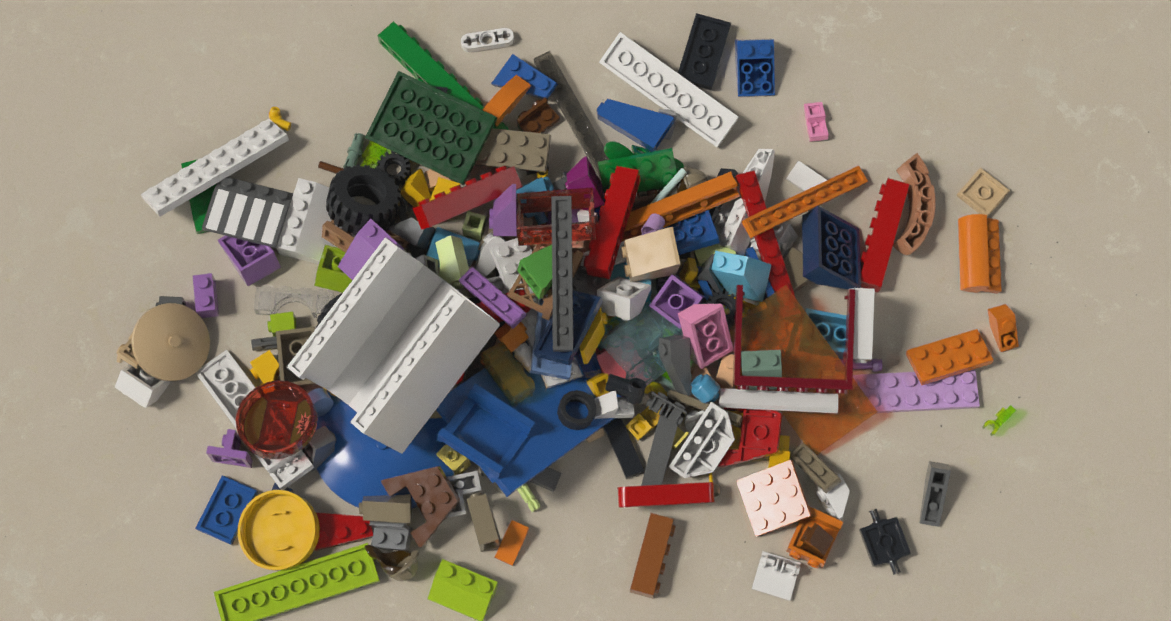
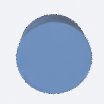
[304,388,333,417]

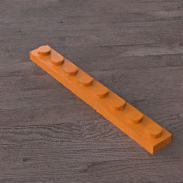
[742,166,868,239]

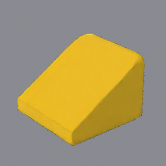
[586,373,610,398]

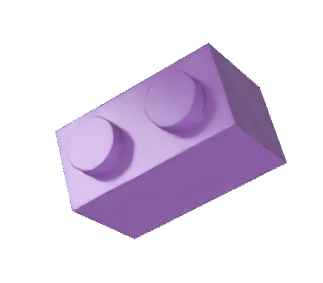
[193,273,219,318]

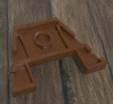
[381,466,460,548]

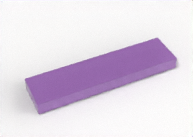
[459,267,527,329]

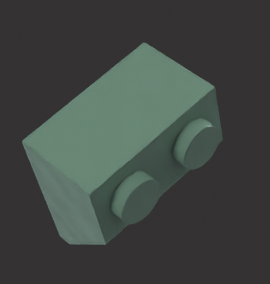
[741,350,782,390]

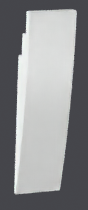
[196,350,314,490]

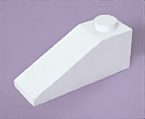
[474,232,506,277]

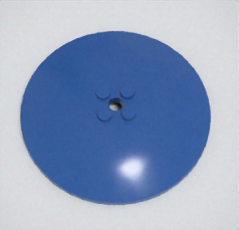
[312,391,457,509]

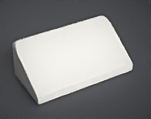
[786,161,827,191]

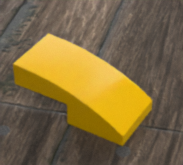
[625,406,662,441]

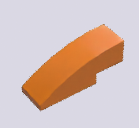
[482,75,531,127]

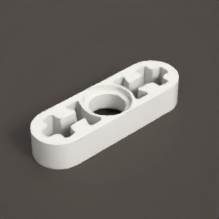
[461,28,514,52]

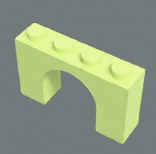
[435,235,469,289]

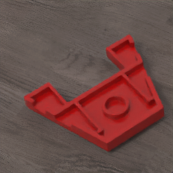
[718,408,783,468]

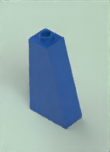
[596,99,674,152]

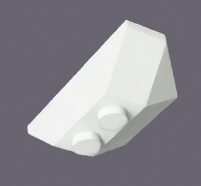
[669,402,735,478]

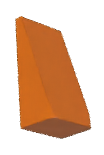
[495,520,529,566]

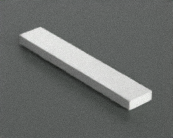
[719,388,838,413]

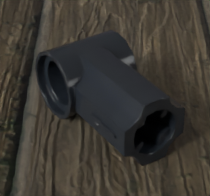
[605,374,646,404]

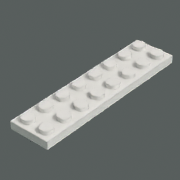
[599,32,739,148]
[141,119,289,217]
[489,236,584,389]

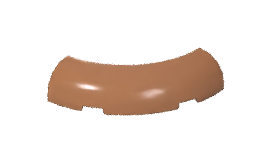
[893,153,936,255]

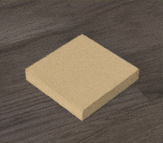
[956,167,1010,217]

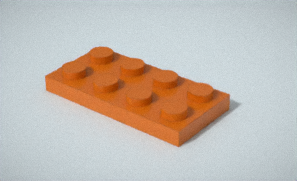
[906,329,993,385]

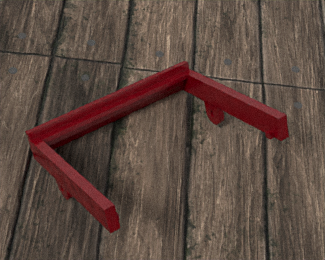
[733,285,855,394]

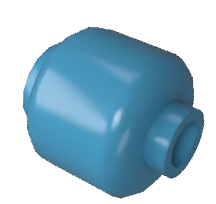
[691,374,720,403]

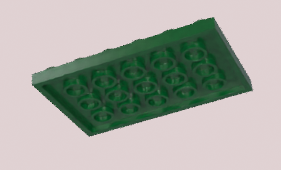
[365,71,498,186]

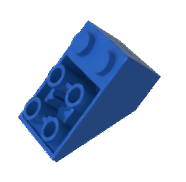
[735,38,775,96]

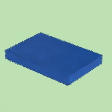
[195,475,258,545]

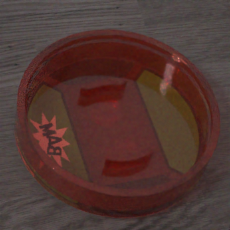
[236,380,317,459]

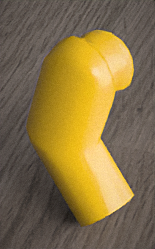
[644,380,668,396]

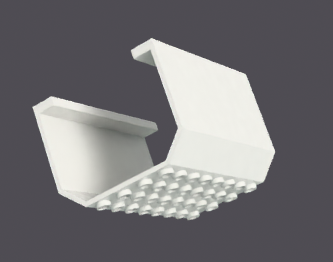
[287,238,500,454]

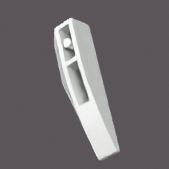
[714,149,775,256]

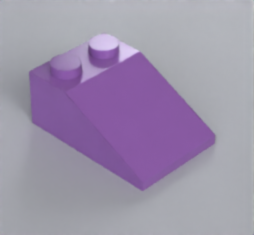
[338,219,404,280]
[218,236,281,286]

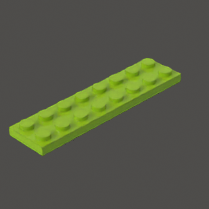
[214,543,380,621]

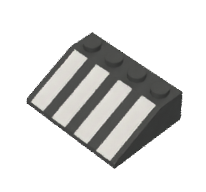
[202,177,293,248]

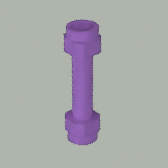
[835,359,882,372]

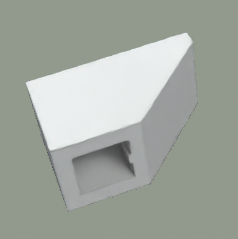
[817,474,850,520]

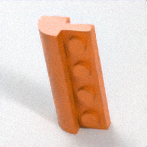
[958,214,1002,294]

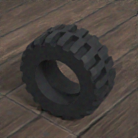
[326,165,402,236]

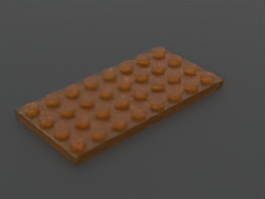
[728,285,878,455]

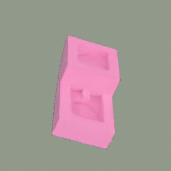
[804,102,829,142]

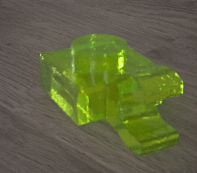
[361,141,387,168]
[982,405,1017,436]

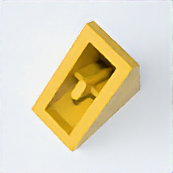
[401,169,431,207]

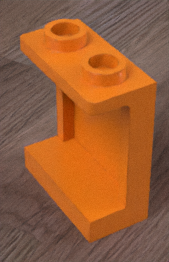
[786,506,843,569]

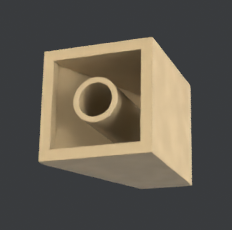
[621,227,680,282]

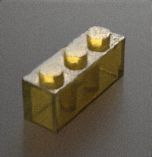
[480,342,535,407]

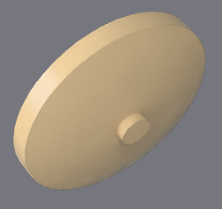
[132,303,210,381]

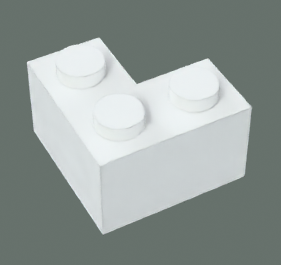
[447,471,481,518]

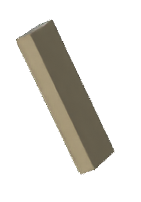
[790,443,841,493]

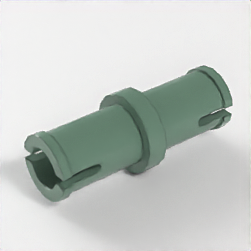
[343,133,366,168]

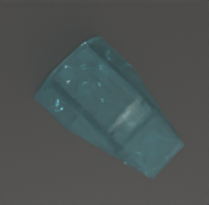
[597,299,706,386]

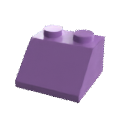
[489,184,517,236]
[649,274,706,329]

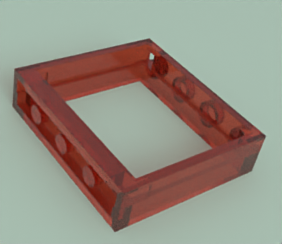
[517,187,597,246]

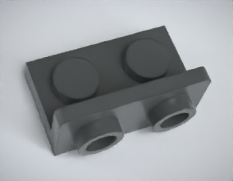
[369,521,413,552]

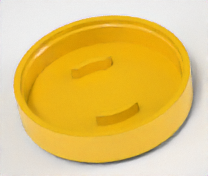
[238,490,320,571]

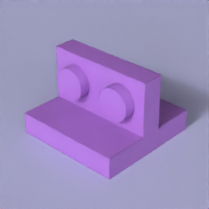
[206,429,253,468]

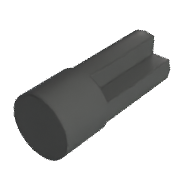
[251,336,277,351]

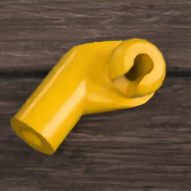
[269,107,292,131]

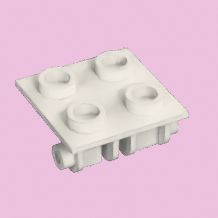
[752,551,801,601]

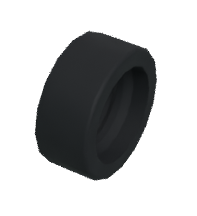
[557,390,597,430]

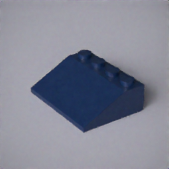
[802,205,861,289]

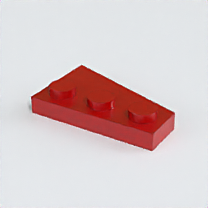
[315,512,373,551]

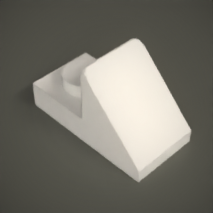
[594,391,634,419]

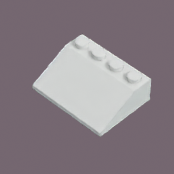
[276,178,355,264]

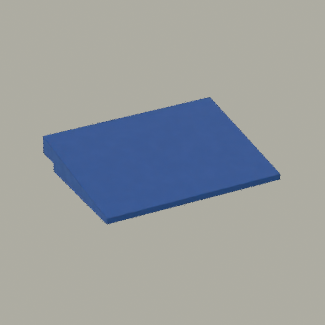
[436,340,621,497]

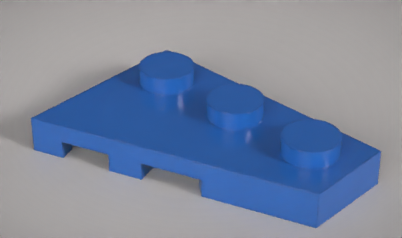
[491,54,558,99]

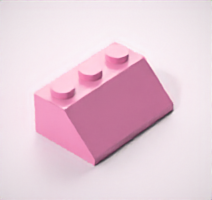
[678,304,733,369]

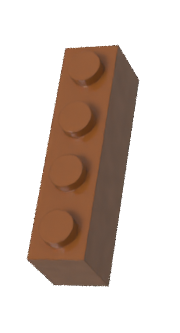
[630,513,676,599]

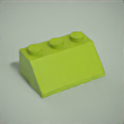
[314,245,352,293]
[427,559,498,621]

